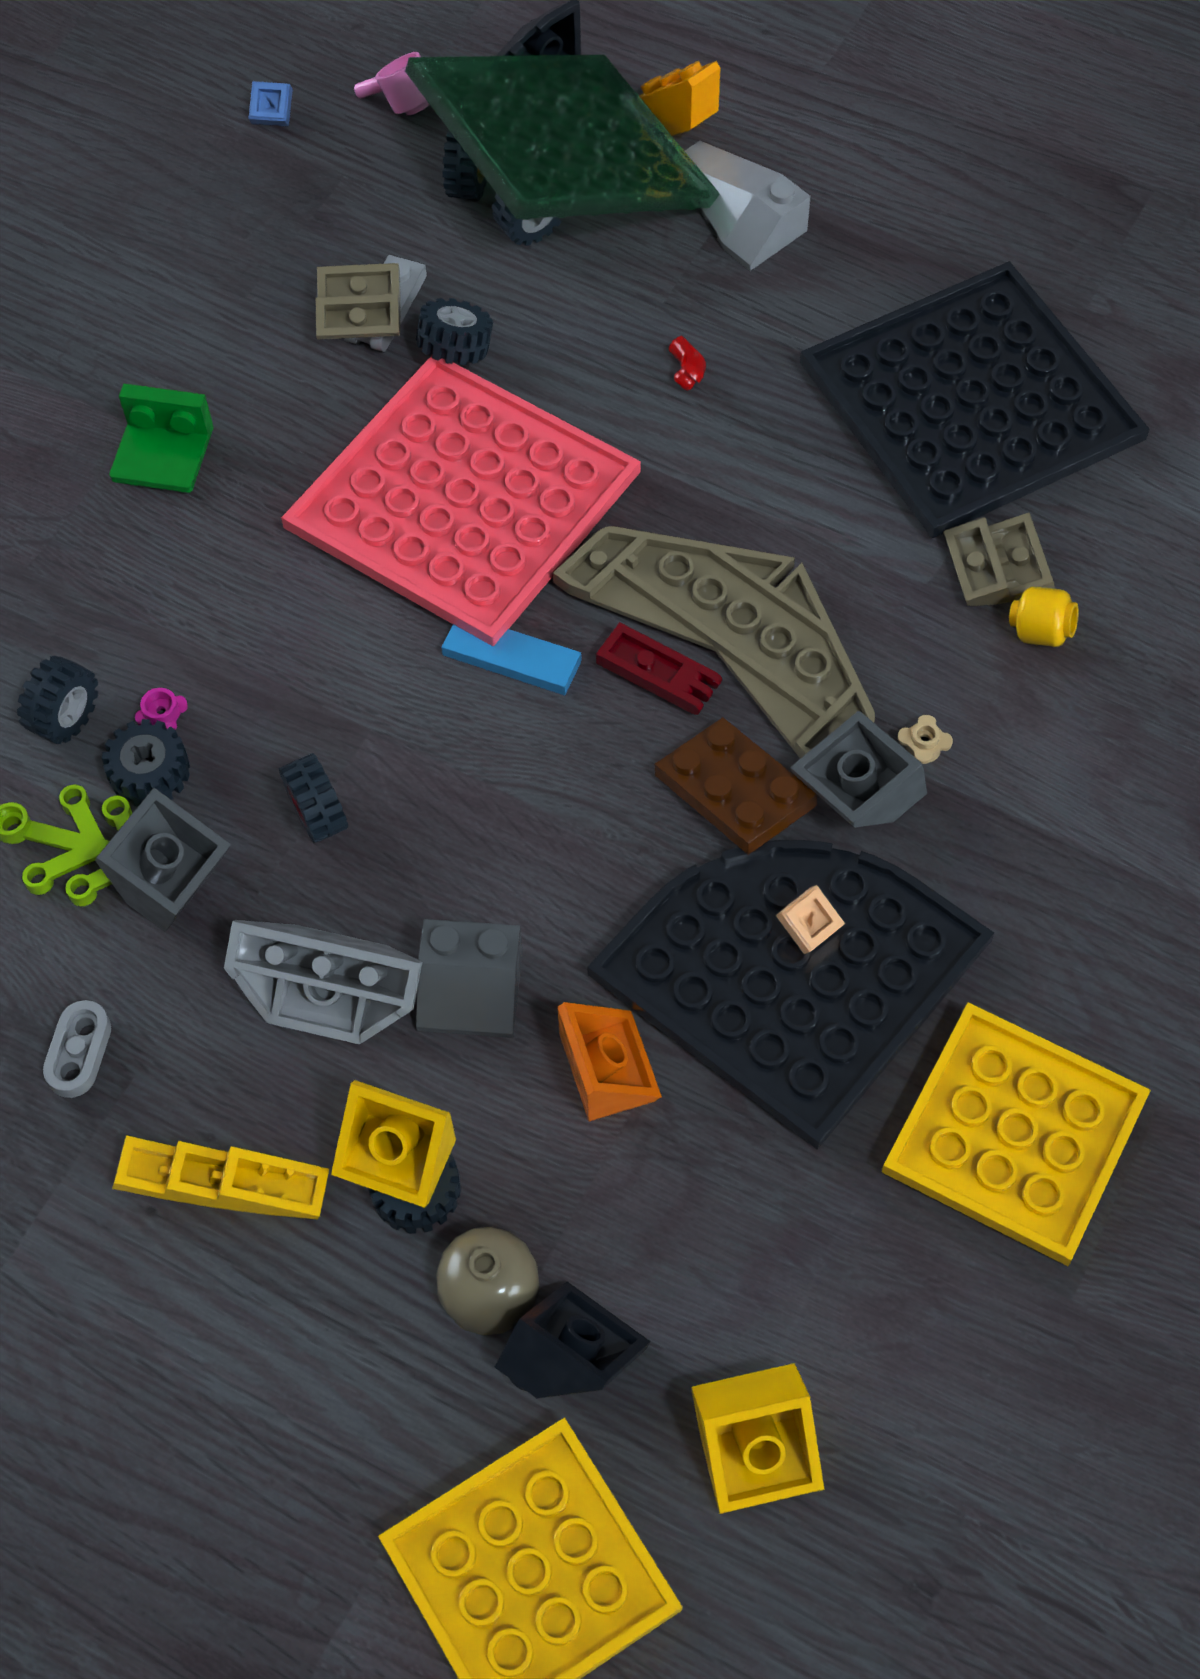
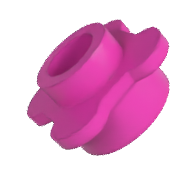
[135,688,188,730]

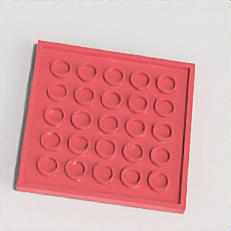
[281,354,641,646]

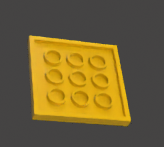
[881,1002,1151,1266]
[378,1417,682,1679]

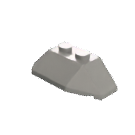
[224,920,423,1044]

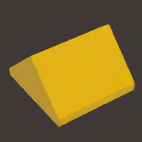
[331,1080,456,1208]

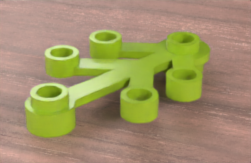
[0,784,133,906]

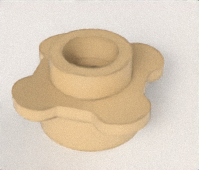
[897,715,953,764]

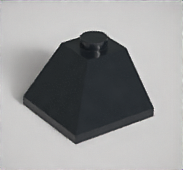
[495,1281,651,1398]

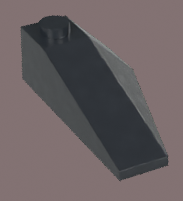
[457,0,581,126]

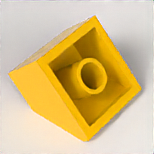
[691,1363,824,1514]

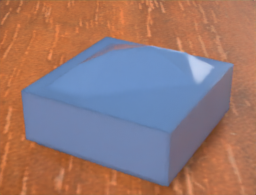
[248,81,293,126]

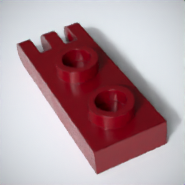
[596,622,723,715]

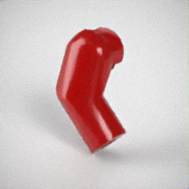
[669,336,706,391]

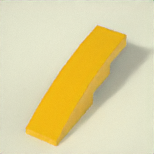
[112,1135,329,1219]

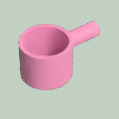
[354,52,437,115]

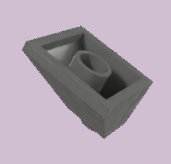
[790,711,927,828]

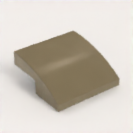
[316,263,401,340]
[943,512,1055,606]

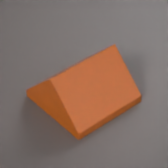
[558,1002,662,1121]

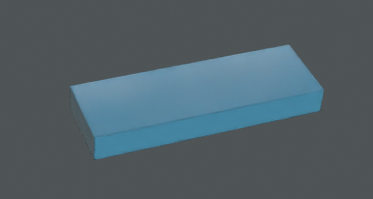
[441,624,582,695]

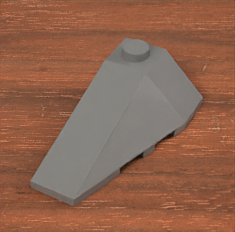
[671,141,811,271]

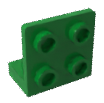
[109,383,214,493]

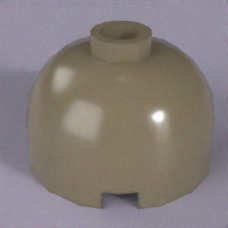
[436,1226,540,1335]

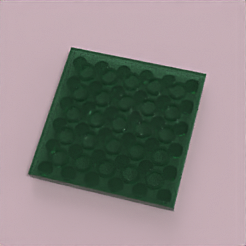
[405,55,720,220]

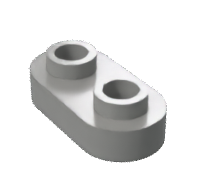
[43,1000,111,1098]

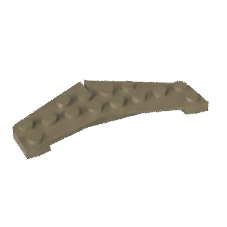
[553,526,875,759]

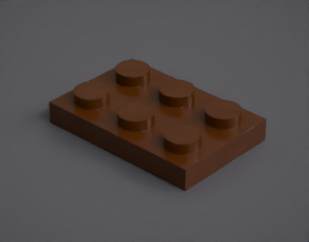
[655,717,817,855]

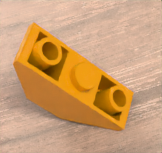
[631,61,720,136]

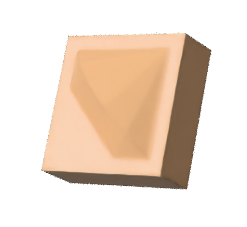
[776,885,845,954]

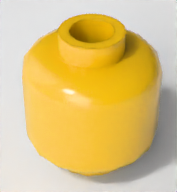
[1009,587,1079,647]

